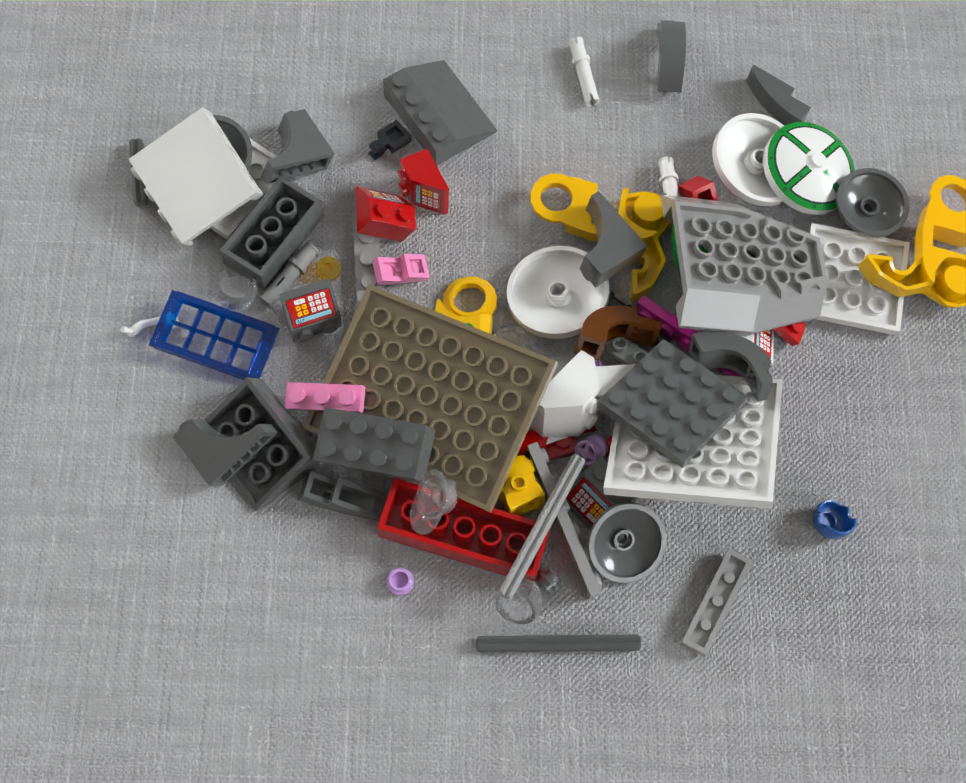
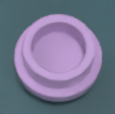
[386,568,414,596]

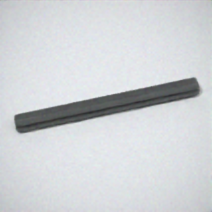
[476,634,641,652]

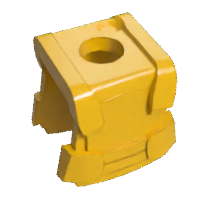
[498,455,545,516]

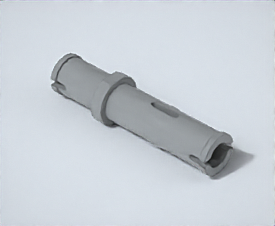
[258,242,319,309]

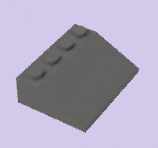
[383,60,497,165]
[205,377,319,511]

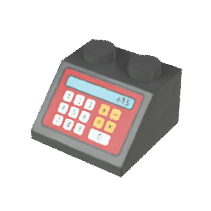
[279,278,342,342]
[566,456,638,530]

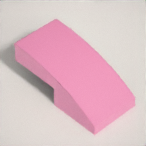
[372,254,430,285]

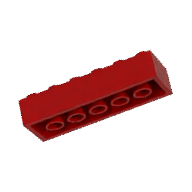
[377,478,551,585]

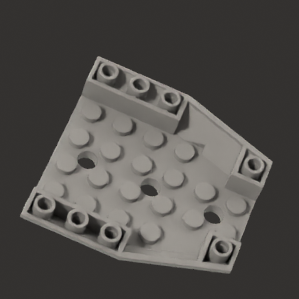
[661,195,828,334]

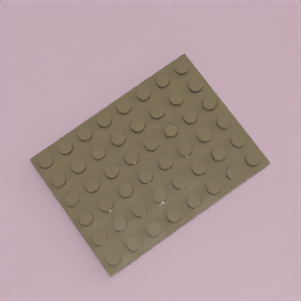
[302,284,558,512]

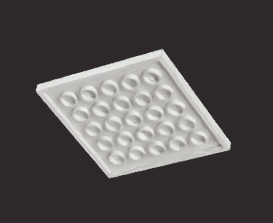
[603,375,783,509]

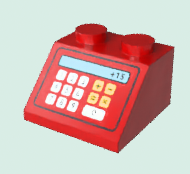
[398,149,449,215]
[355,186,416,242]

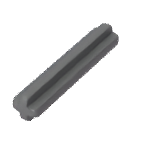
[129,138,148,207]

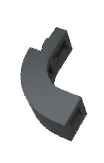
[656,20,686,93]
[689,331,773,402]

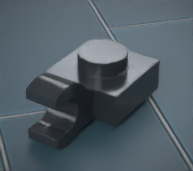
[368,119,412,161]

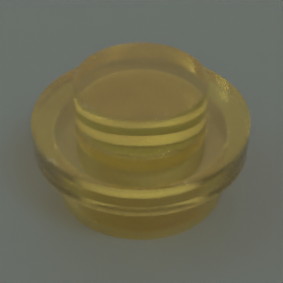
[316,256,342,281]

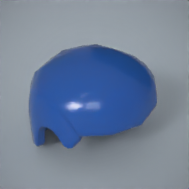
[813,500,857,540]

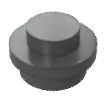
[535,569,561,594]

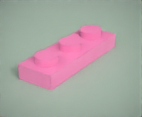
[284,382,366,413]

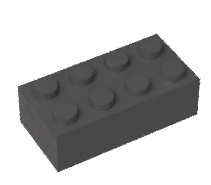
[220,176,324,290]
[313,407,436,483]

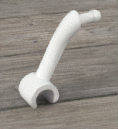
[120,312,179,337]

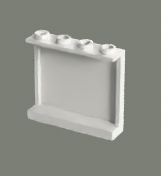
[129,107,264,246]

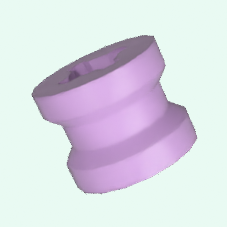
[575,434,608,466]

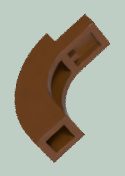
[574,305,662,361]

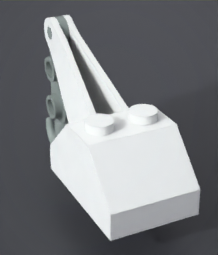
[530,337,648,437]

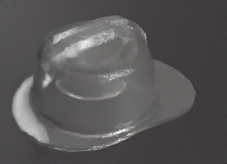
[410,469,457,535]

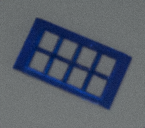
[149,290,280,380]

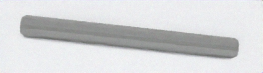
[499,454,585,600]

